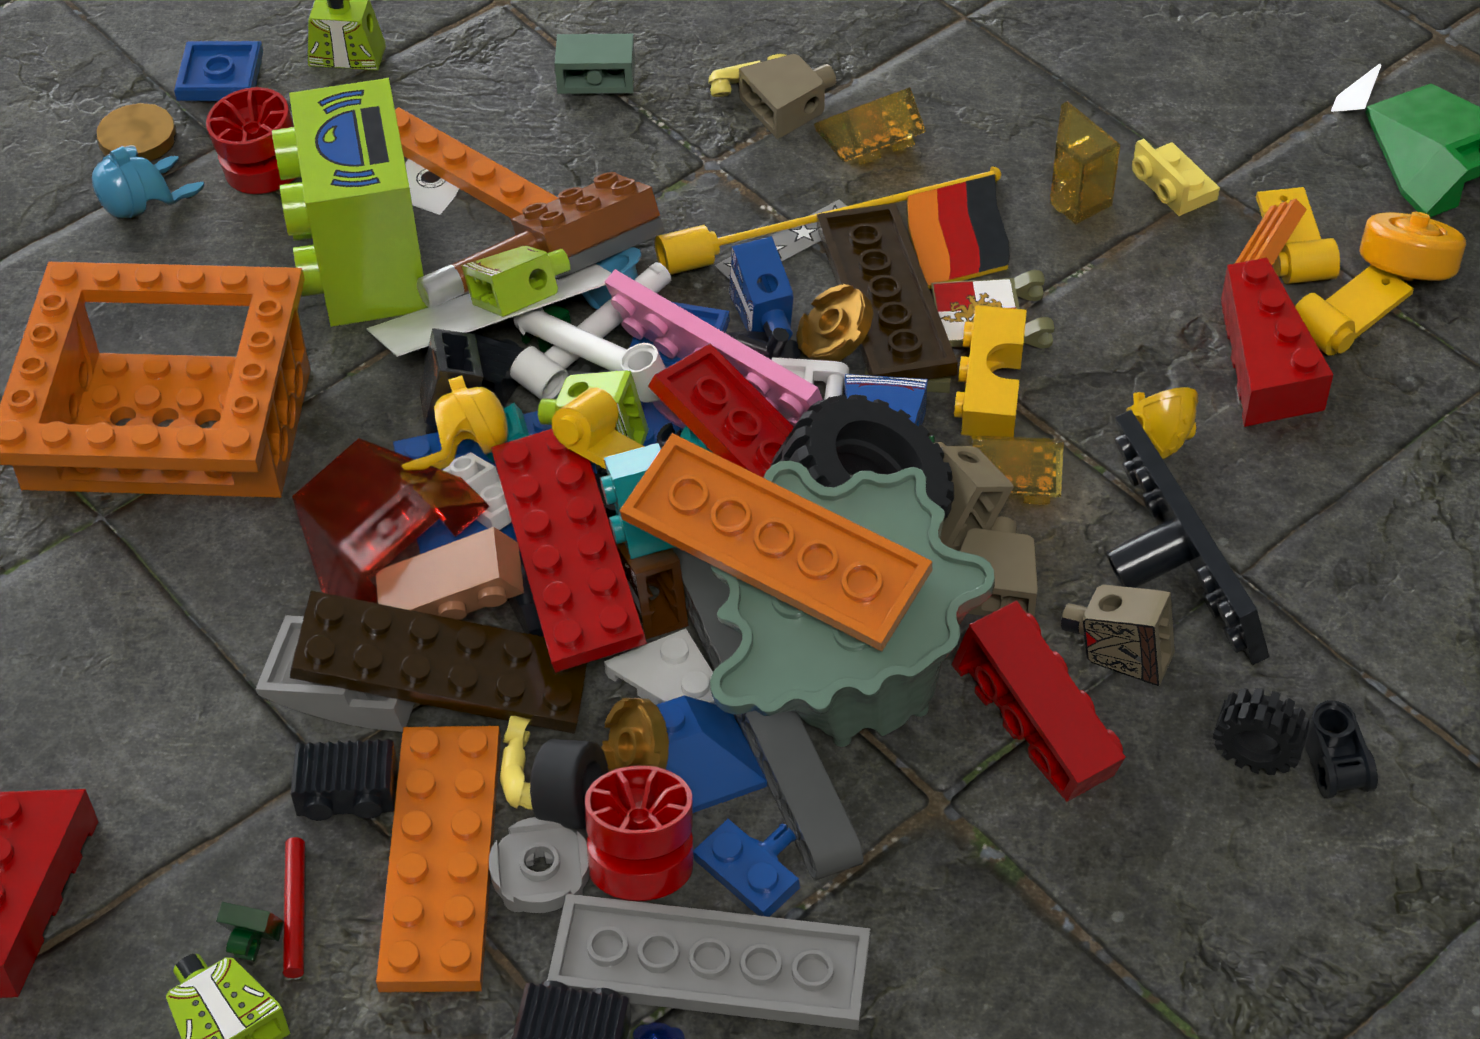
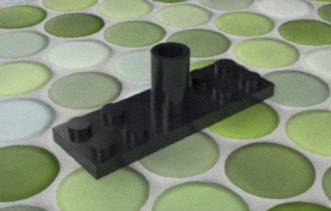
[1106,410,1269,665]

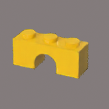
[954,305,1027,440]

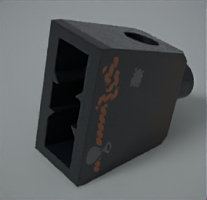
[420,328,483,434]

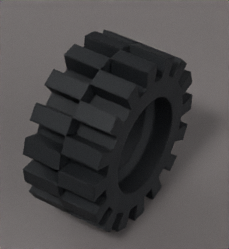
[1213,688,1310,775]

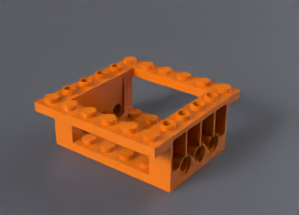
[0,262,311,498]

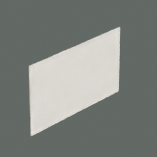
[366,264,611,357]

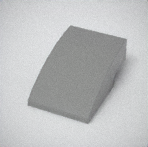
[255,615,414,732]

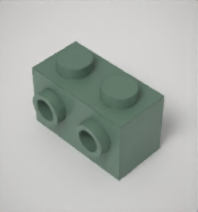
[554,34,635,94]

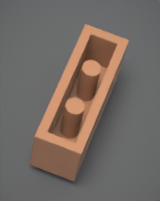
[375,527,524,620]

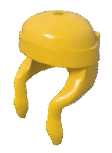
[401,375,508,478]

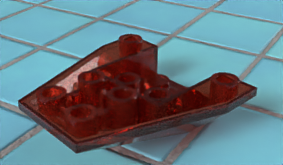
[292,438,490,604]

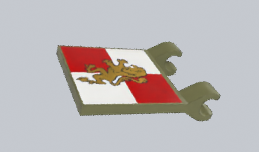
[931,270,1055,348]

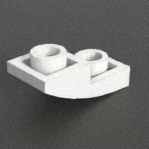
[435,452,512,530]

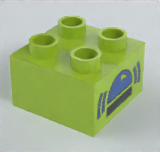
[272,78,428,327]

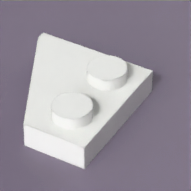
[604,628,716,705]

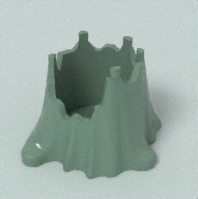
[710,461,995,747]

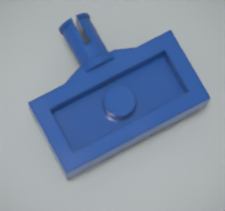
[693,819,800,917]

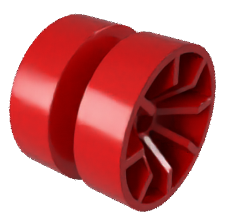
[206,87,295,194]
[585,766,693,901]

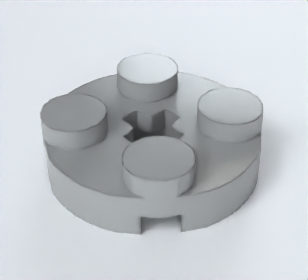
[489,817,590,913]

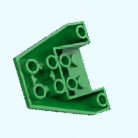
[1365,83,1480,217]

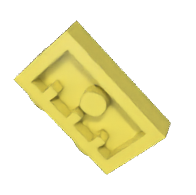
[1132,139,1220,216]

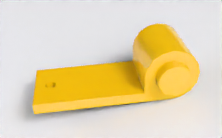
[1256,187,1340,284]

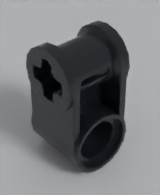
[1305,700,1378,798]

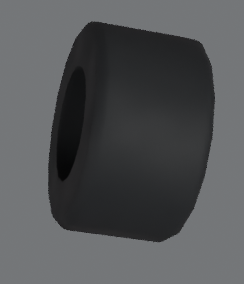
[530,739,608,829]

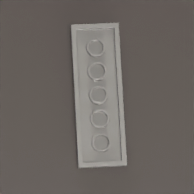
[547,894,870,1030]

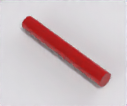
[283,837,305,978]

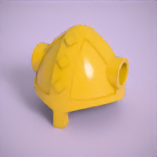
[1126,387,1198,459]

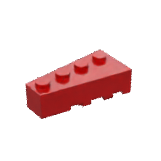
[1221,257,1334,427]
[952,600,1126,802]
[0,789,99,998]

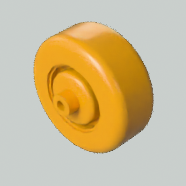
[1359,212,1466,281]

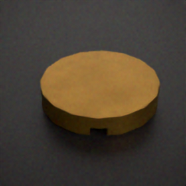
[97,103,176,161]
[796,284,873,362]
[601,698,669,772]

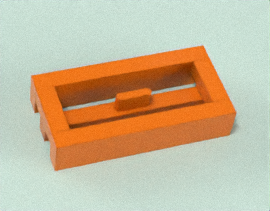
[1235,199,1307,265]

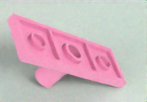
[604,269,823,429]

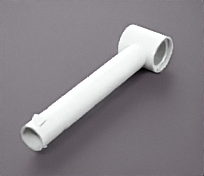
[510,262,671,400]
[514,307,666,402]

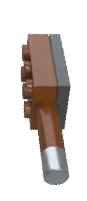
[417,172,665,308]

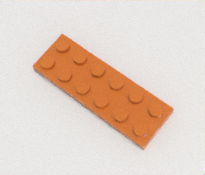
[619,433,933,651]
[376,726,501,992]

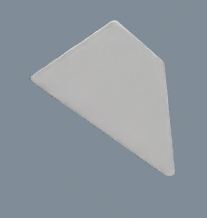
[1331,64,1381,112]

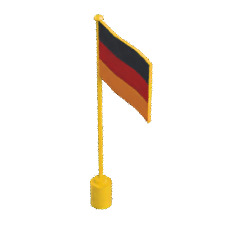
[655,167,1010,289]

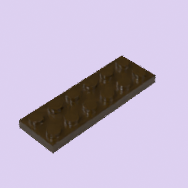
[817,203,958,379]
[290,590,587,734]

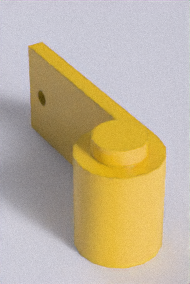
[1295,265,1414,356]
[552,387,645,469]

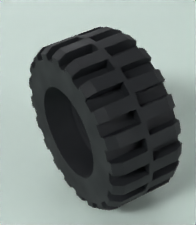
[771,394,954,521]

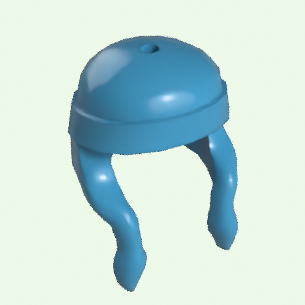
[92,145,204,218]

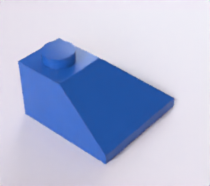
[656,695,767,813]

